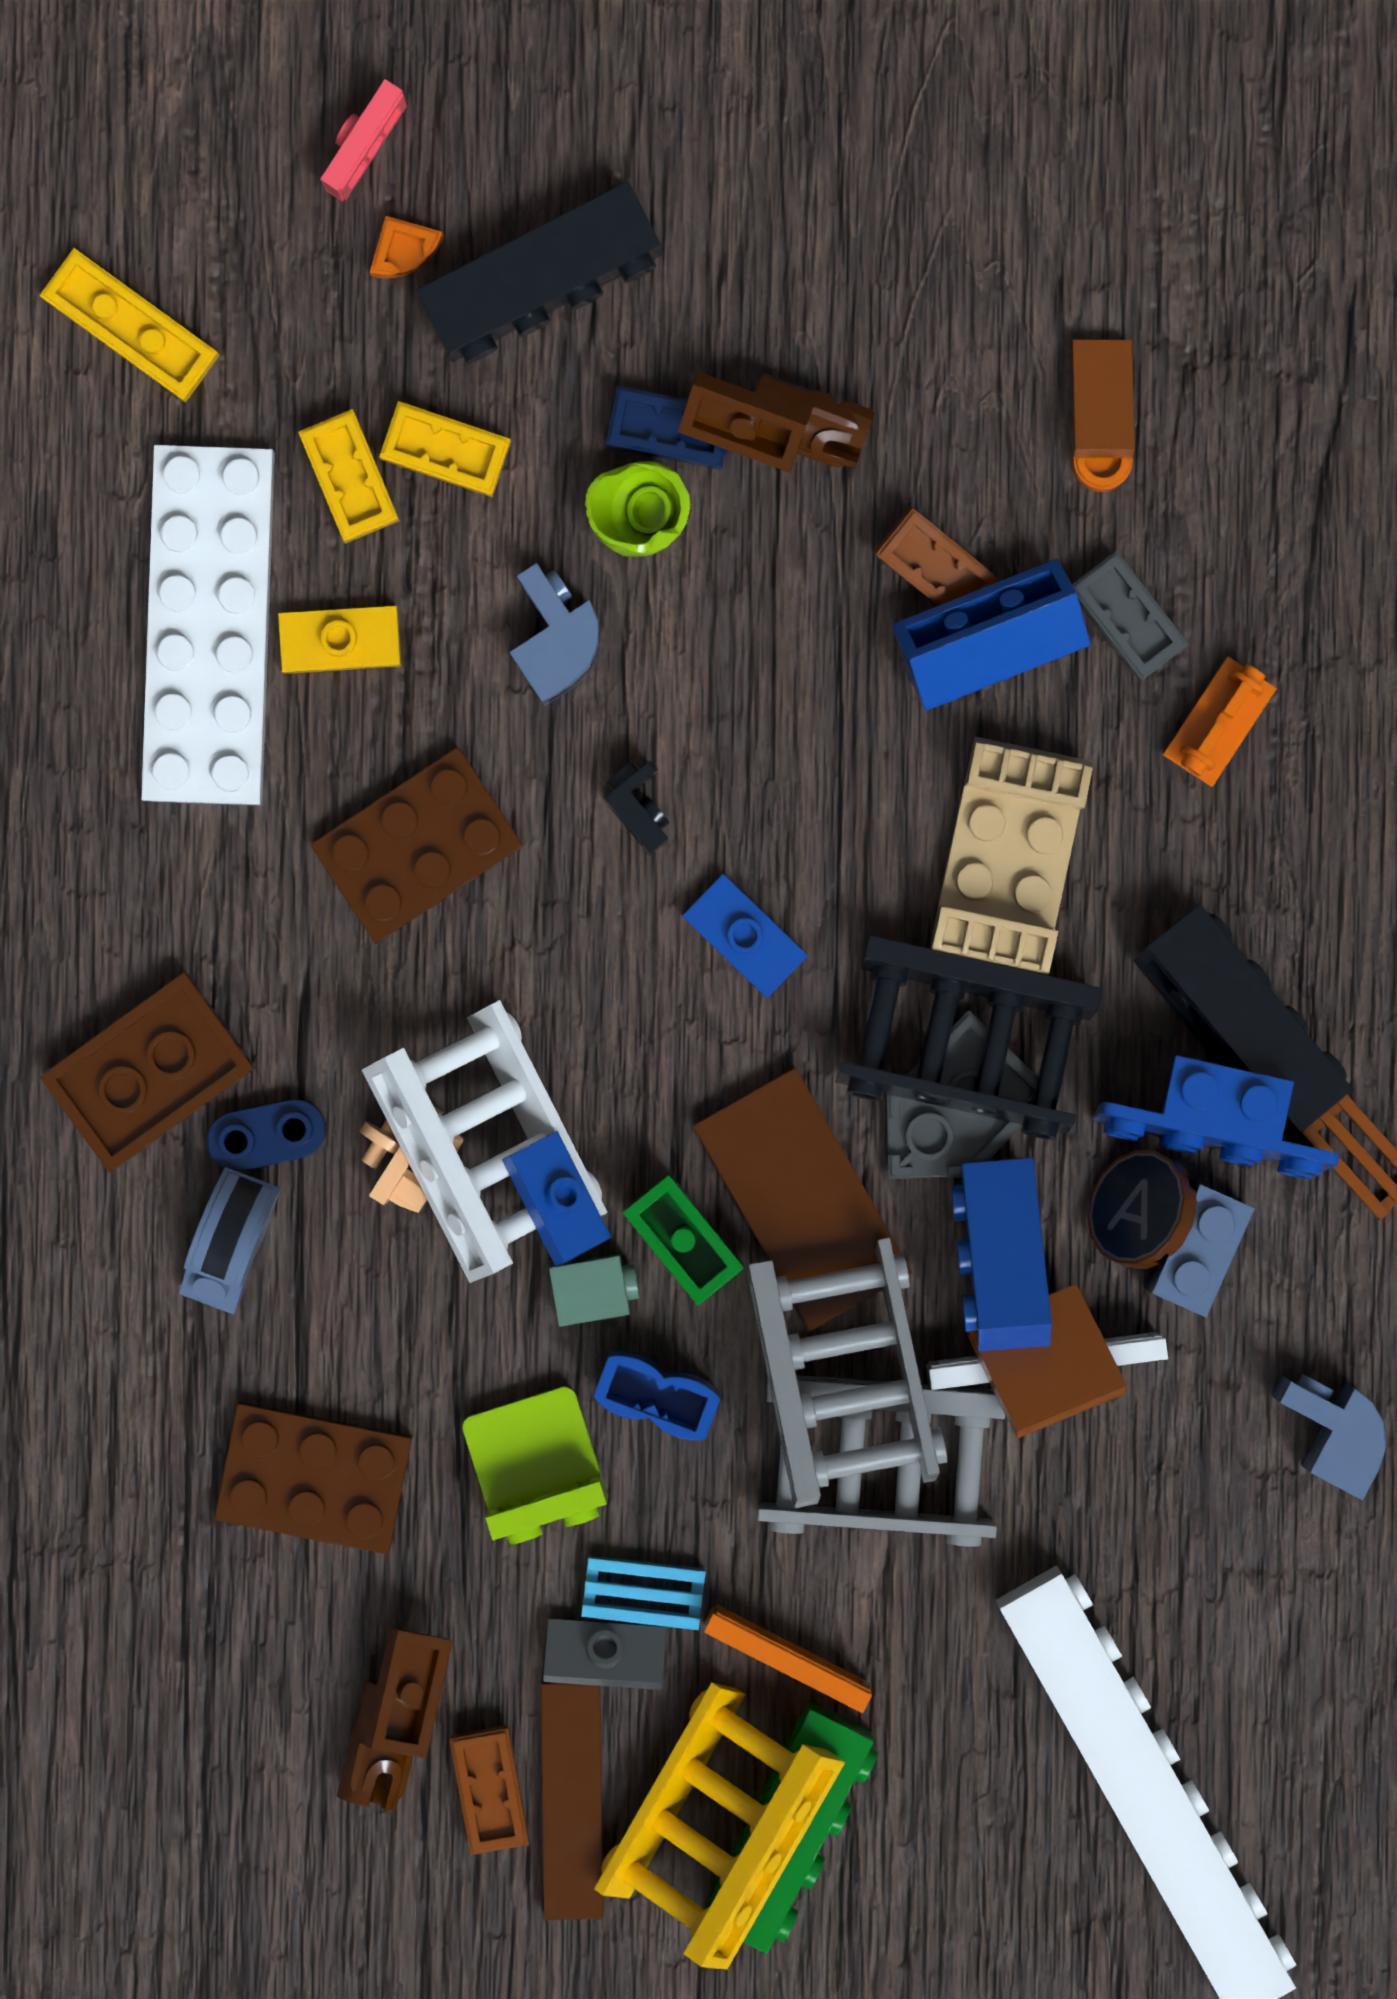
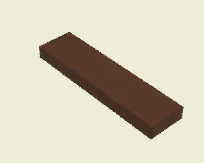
[541,1680,604,1920]

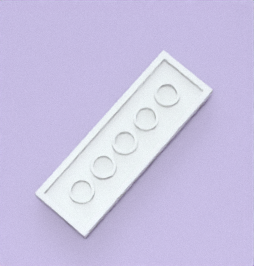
[141,445,275,806]

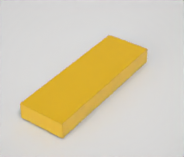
[39,248,220,403]

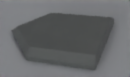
[887,1010,1038,1179]

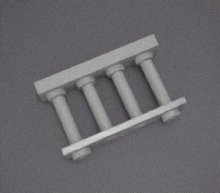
[747,1238,947,1508]
[757,1375,1005,1547]

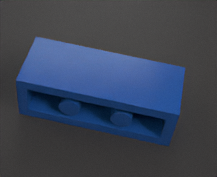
[891,559,1091,711]
[951,1158,1052,1352]

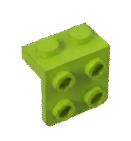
[463,1386,608,1545]

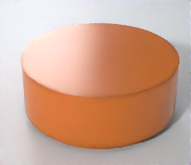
[1072,456,1133,492]

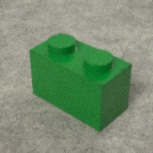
[622,1172,744,1306]

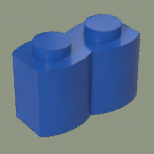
[593,1350,720,1440]

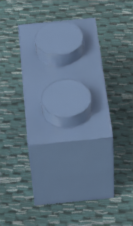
[1144,1181,1255,1318]

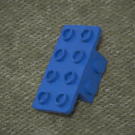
[1092,1056,1340,1180]

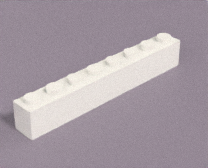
[996,1565,1297,1999]

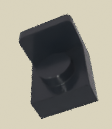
[605,761,670,856]

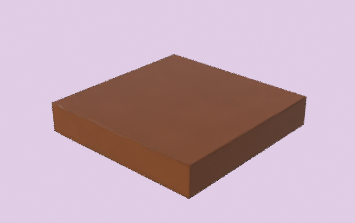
[967,1284,1127,1439]

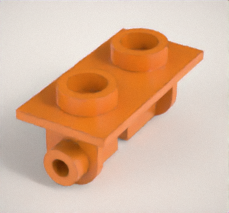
[1163,656,1277,787]

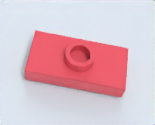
[320,79,407,202]

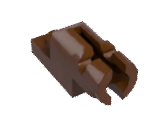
[678,372,876,473]
[337,1627,453,1810]

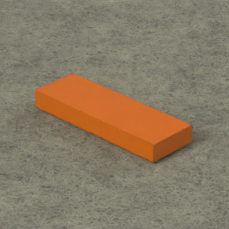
[703,1604,872,1713]

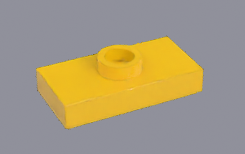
[379,401,511,498]
[298,409,400,544]
[278,606,402,674]

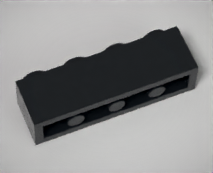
[416,181,662,364]
[1133,904,1353,1142]

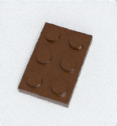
[310,747,524,944]
[40,972,255,1173]
[214,1402,413,1555]

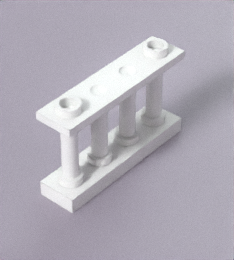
[362,1000,608,1283]

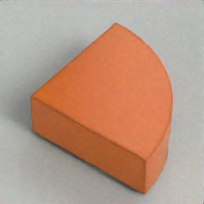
[370,216,444,278]

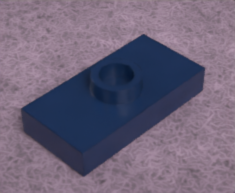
[606,386,726,470]

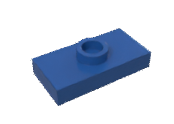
[682,874,808,998]
[502,1131,611,1266]

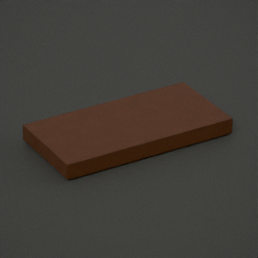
[693,1067,912,1331]

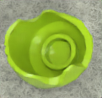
[585,461,690,557]

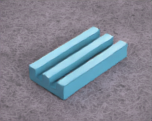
[581,1555,706,1630]

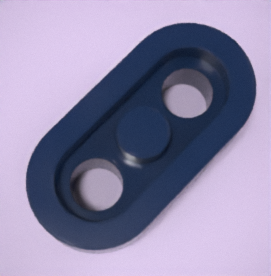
[208,1099,327,1171]

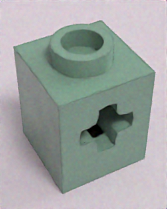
[549,1252,640,1327]

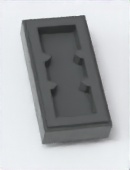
[1073,551,1189,682]
[543,1619,666,1690]

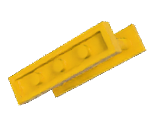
[594,1682,845,1970]

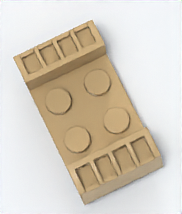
[929,736,1093,975]

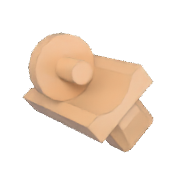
[359,1106,465,1213]

